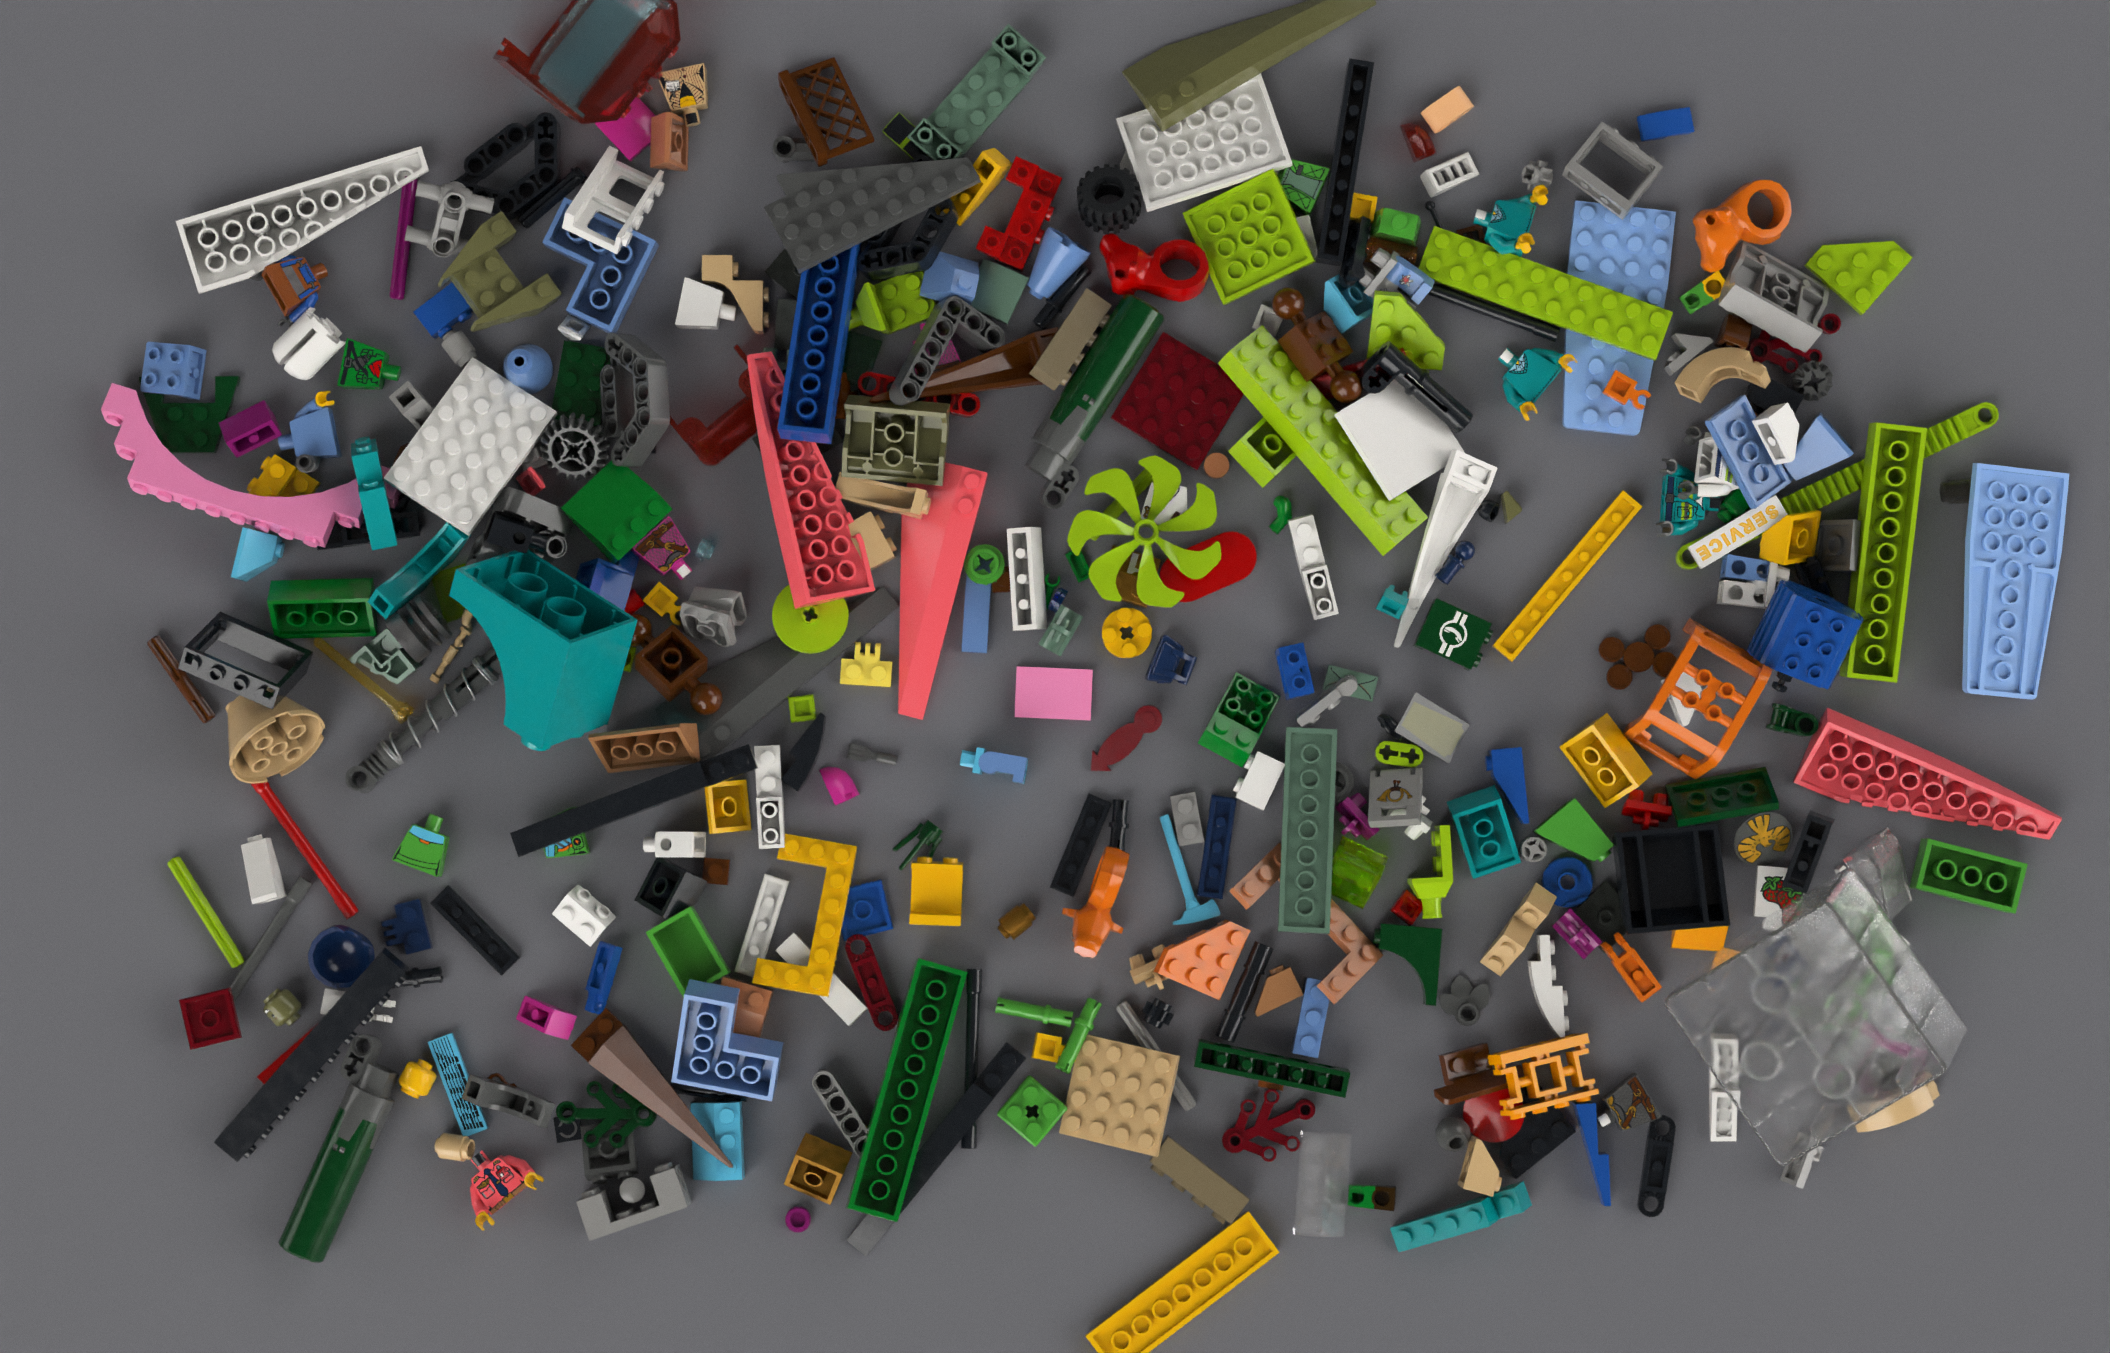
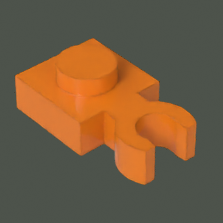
[1602,370,1651,410]

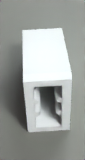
[241,834,287,904]

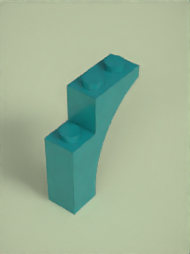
[351,437,397,550]
[368,522,471,620]

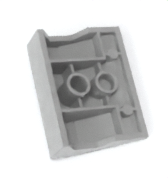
[1718,241,1830,353]

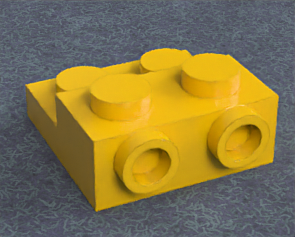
[247,454,321,497]

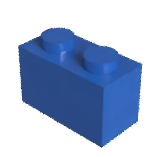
[413,283,473,339]

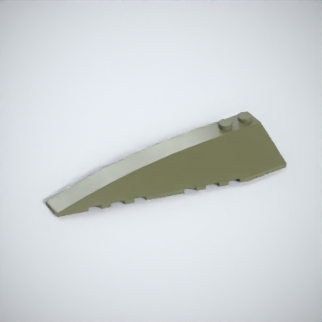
[1122,0,1376,132]

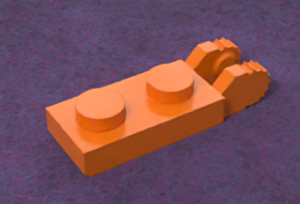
[1601,932,1662,1003]

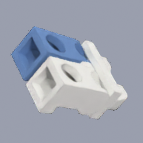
[1716,554,1790,609]

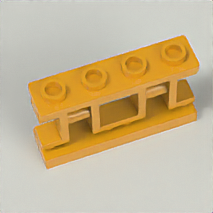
[1487,1033,1599,1120]

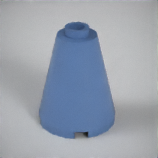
[1027,227,1091,300]
[502,344,553,394]

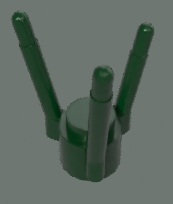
[893,820,943,870]

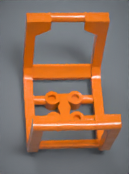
[1622,618,1772,779]

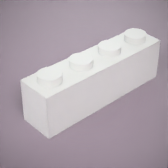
[1007,527,1048,631]

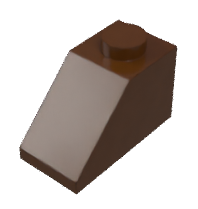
[1714,313,1752,349]

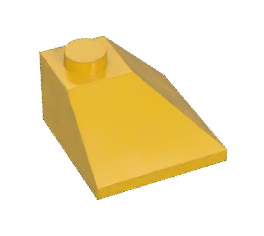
[1759,510,1821,565]

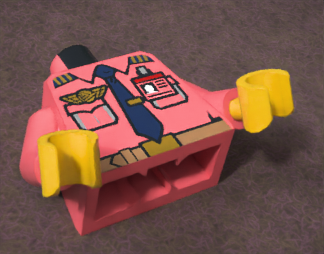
[470,1150,544,1231]

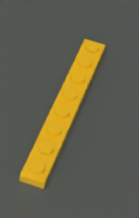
[1492,491,1643,662]

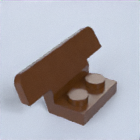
[1434,1043,1524,1105]

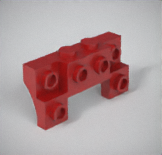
[976,156,1062,272]

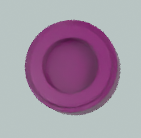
[785,1206,811,1233]

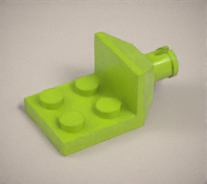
[849,271,936,335]
[1407,825,1453,919]

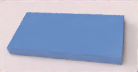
[1704,395,1791,509]

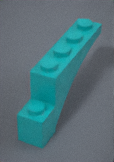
[1390,1181,1532,1252]

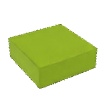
[788,694,816,723]

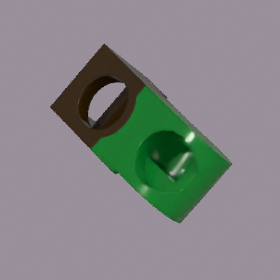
[1347,1184,1396,1211]

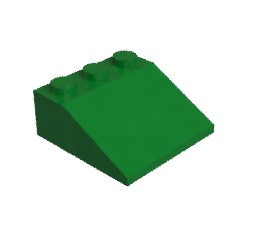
[560,460,672,564]

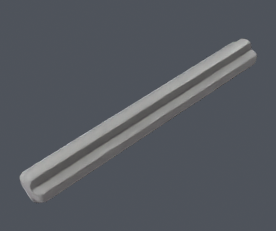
[1116,1001,1196,1111]

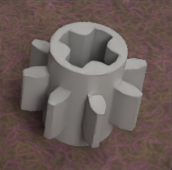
[1522,160,1553,191]

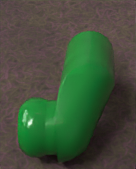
[1268,495,1292,535]

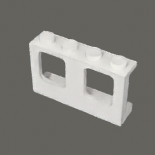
[562,146,665,254]

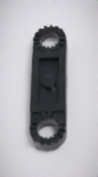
[1637,1115,1676,1217]

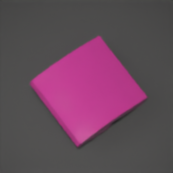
[595,92,655,162]

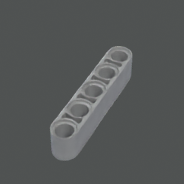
[812,1069,868,1158]

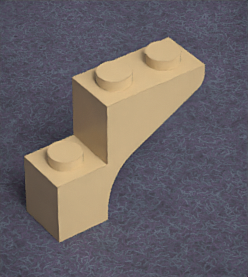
[702,255,769,334]
[1480,883,1557,977]

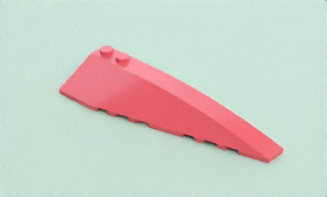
[898,462,988,720]

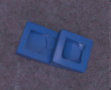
[1637,107,1695,142]

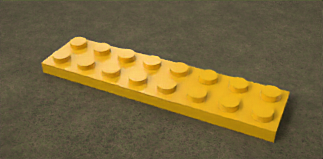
[1085,1211,1280,1353]

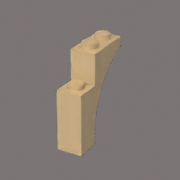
[835,472,931,520]

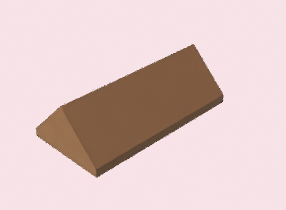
[588,723,700,773]

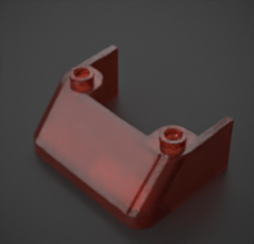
[670,345,758,467]

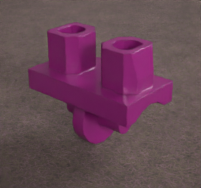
[1335,793,1380,841]
[1552,908,1602,959]

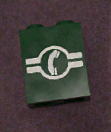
[1413,598,1493,671]

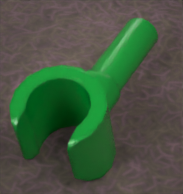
[1045,573,1060,610]

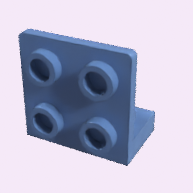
[140,342,207,400]

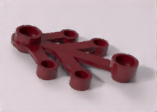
[1745,313,1841,374]
[1222,1088,1315,1162]

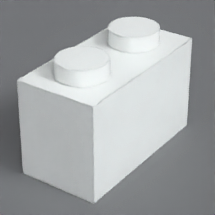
[1233,751,1285,811]

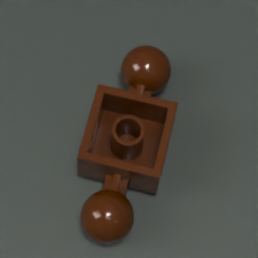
[1272,287,1363,403]
[630,614,723,715]

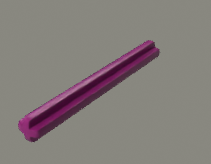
[389,176,418,300]

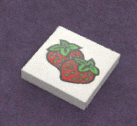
[1753,865,1807,920]

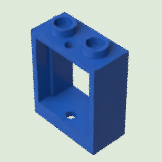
[1275,642,1315,700]

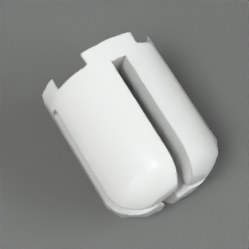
[272,307,346,380]

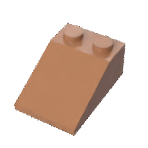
[720,976,774,1038]

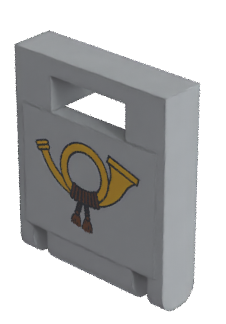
[1368,768,1423,828]

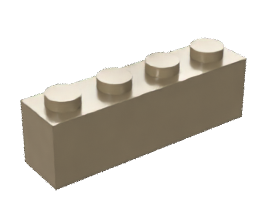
[1029,288,1112,391]
[1149,1135,1250,1224]

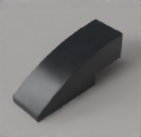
[782,712,826,792]

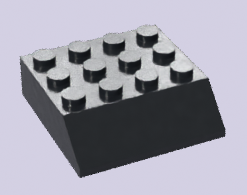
[1612,824,1730,935]

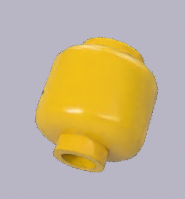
[398,1059,436,1099]

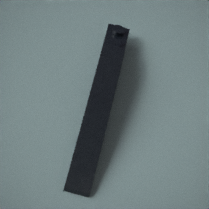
[510,744,758,857]
[846,1042,1026,1256]

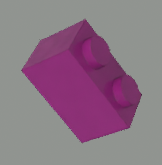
[219,400,282,458]

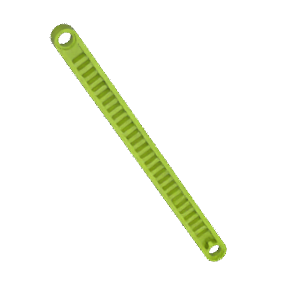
[1675,402,1999,570]

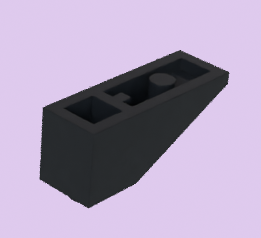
[1782,810,1835,894]

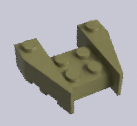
[437,211,562,332]

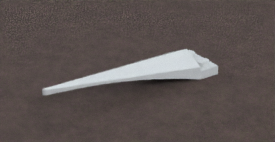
[1394,449,1497,648]

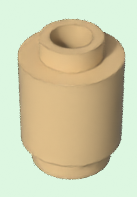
[435,1133,475,1162]

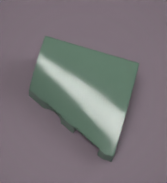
[349,628,422,684]

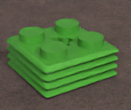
[997,1075,1067,1147]

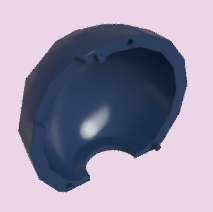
[308,925,375,989]

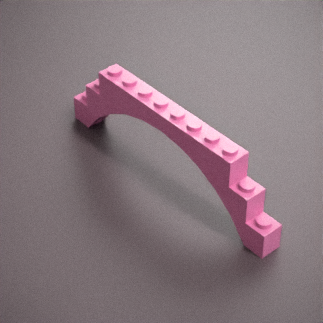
[101,383,401,548]

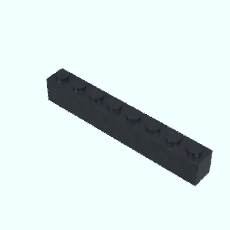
[1316,58,1374,266]

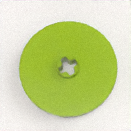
[772,585,849,654]

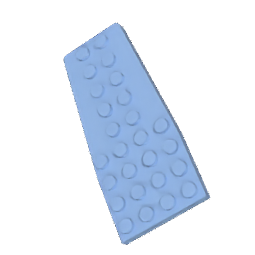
[1562,200,1676,436]
[1962,463,2069,700]

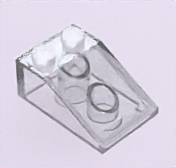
[1843,827,1912,923]

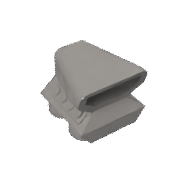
[679,586,748,647]

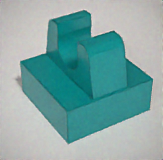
[1376,585,1409,620]

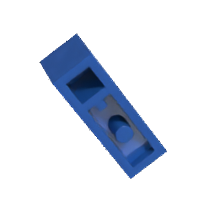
[1485,747,1529,824]

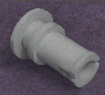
[619,1177,645,1203]

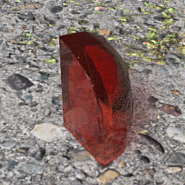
[1400,123,1437,163]

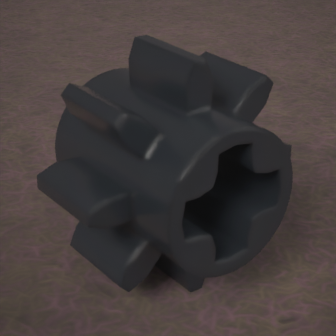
[1142,997,1174,1029]

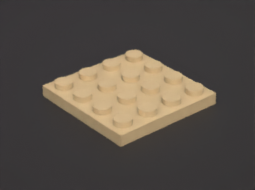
[1059,1034,1180,1157]

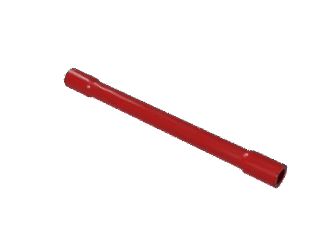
[250,781,359,920]

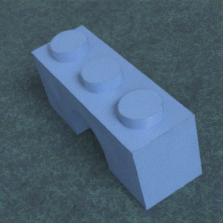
[1291,977,1329,1058]

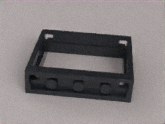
[178,612,313,709]

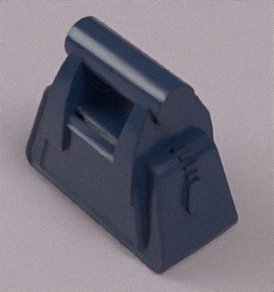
[1145,635,1197,686]

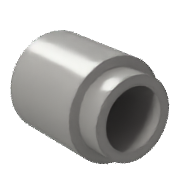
[441,329,478,368]

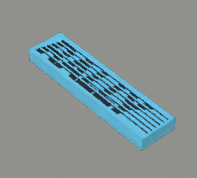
[428,1033,489,1136]

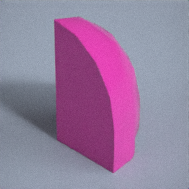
[819,767,860,806]

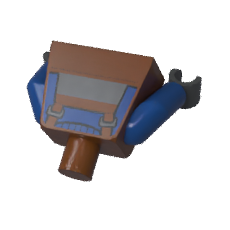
[251,255,328,327]

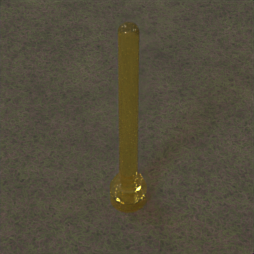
[314,637,414,724]

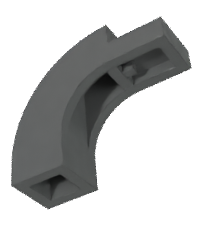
[462,1074,555,1128]

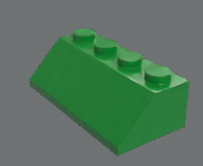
[267,578,377,639]

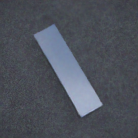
[961,550,992,653]

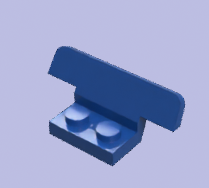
[575,549,639,611]

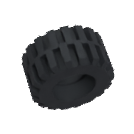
[1077,164,1141,234]

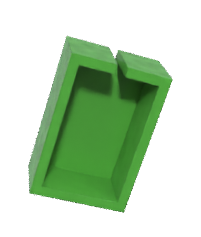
[646,906,731,998]

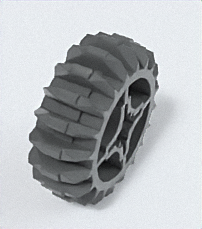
[540,412,610,481]

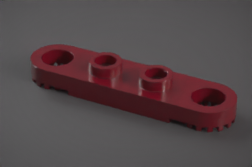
[845,934,898,1031]

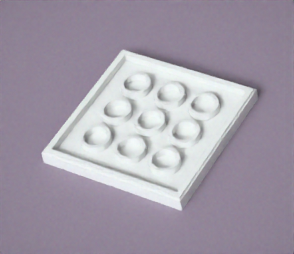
[1334,374,1465,501]

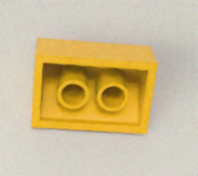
[1559,713,1653,808]

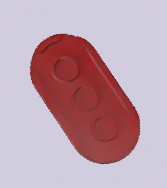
[1159,531,1257,603]

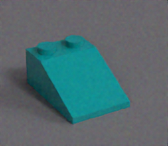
[1447,785,1521,879]

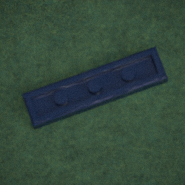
[1197,795,1237,899]

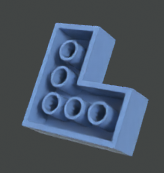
[542,197,659,334]
[671,979,784,1101]

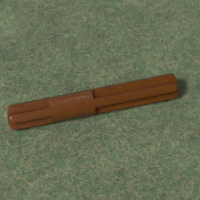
[147,636,215,723]

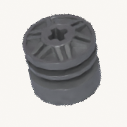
[384,594,453,663]

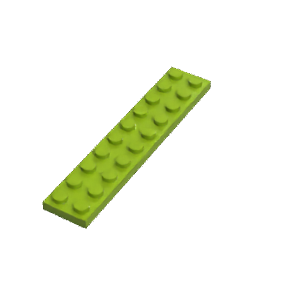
[1418,226,1673,361]

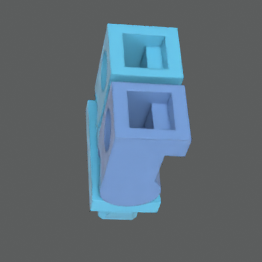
[960,747,1029,784]

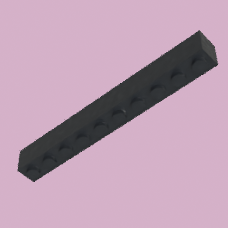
[214,948,408,1162]

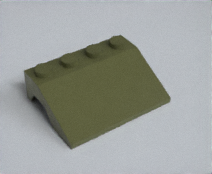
[841,395,950,486]

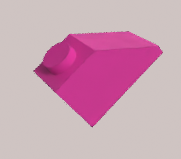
[516,996,577,1040]

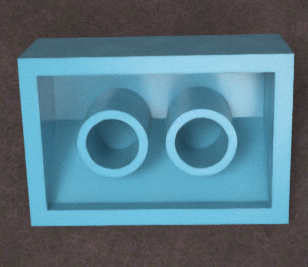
[690,1101,745,1181]

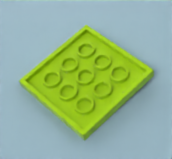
[1182,169,1316,305]

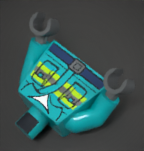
[1656,458,1720,538]

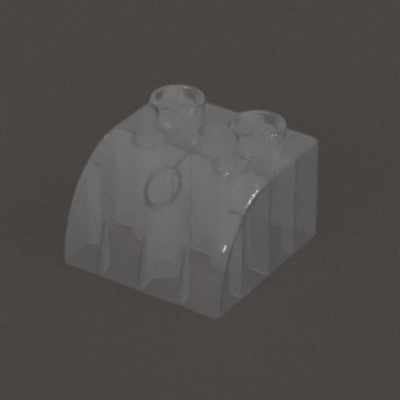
[1664,868,1967,1166]

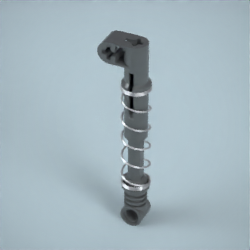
[345,647,502,793]

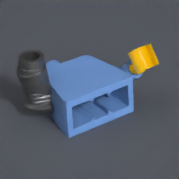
[278,391,342,473]

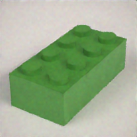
[1909,838,2028,914]

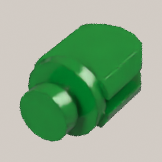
[1717,488,1750,524]

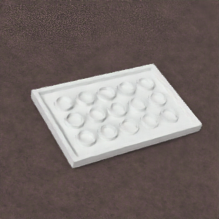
[1116,73,1292,212]
[384,357,557,536]

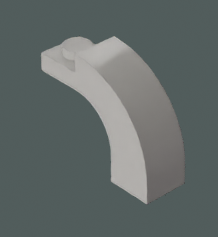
[389,381,434,430]

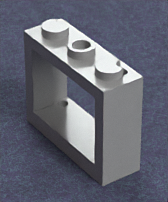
[1562,122,1663,220]

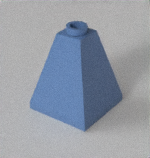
[1783,412,1854,481]

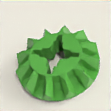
[964,544,1005,585]

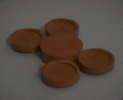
[1598,624,1677,690]

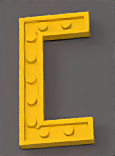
[752,834,858,998]

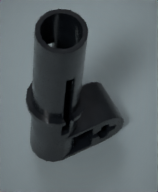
[1359,341,1473,433]

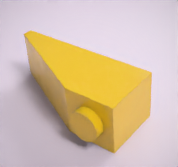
[943,148,1013,226]

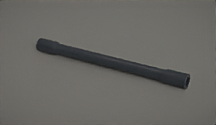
[1428,283,1560,342]
[961,969,982,1149]

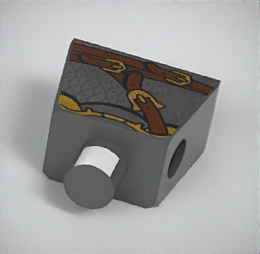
[1597,1073,1662,1131]

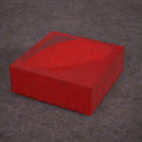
[1390,889,1423,926]

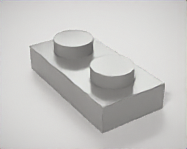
[1170,792,1204,846]

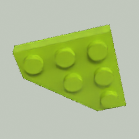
[1804,241,1913,315]
[1366,290,1445,370]

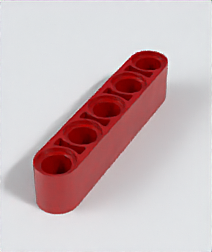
[857,372,980,417]

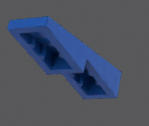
[1572,1101,1611,1206]

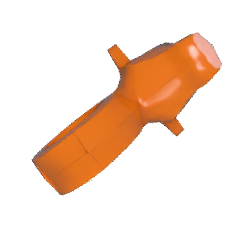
[1062,846,1130,958]

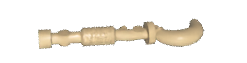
[429,609,473,684]

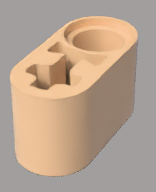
[1420,86,1474,134]

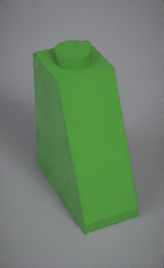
[1533,798,1614,862]

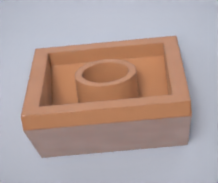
[650,112,689,171]

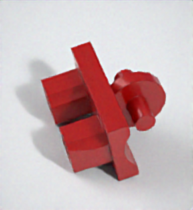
[1621,789,1672,830]

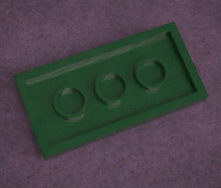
[549,340,611,449]
[1666,767,1779,827]

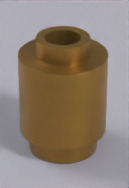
[997,903,1036,940]

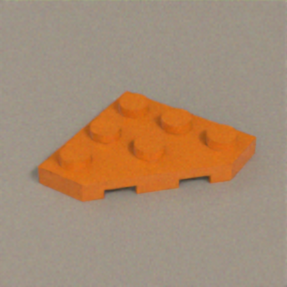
[1154,919,1251,1000]

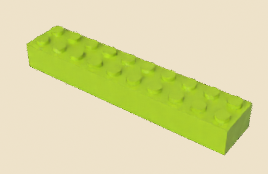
[1218,325,1428,556]
[1839,422,1927,683]

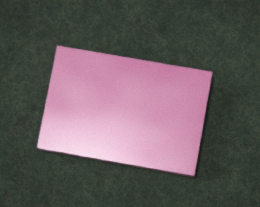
[1014,666,1093,721]

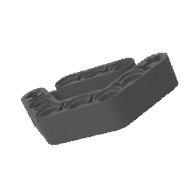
[600,333,670,468]

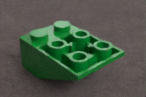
[1198,672,1281,767]

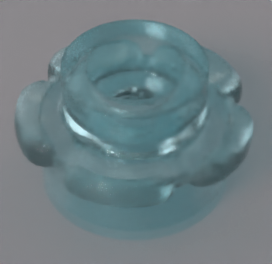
[694,538,715,562]

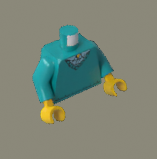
[1473,185,1548,257]
[1498,348,1578,421]

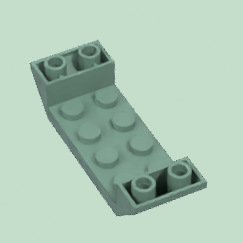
[907,24,1046,161]

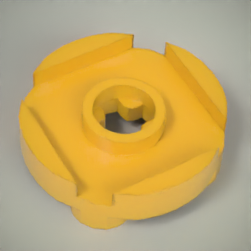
[1102,607,1152,658]

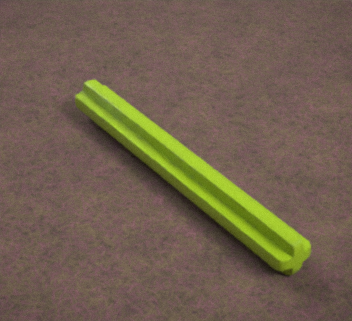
[167,856,245,968]

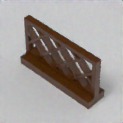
[778,57,874,167]

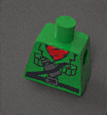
[337,338,401,390]

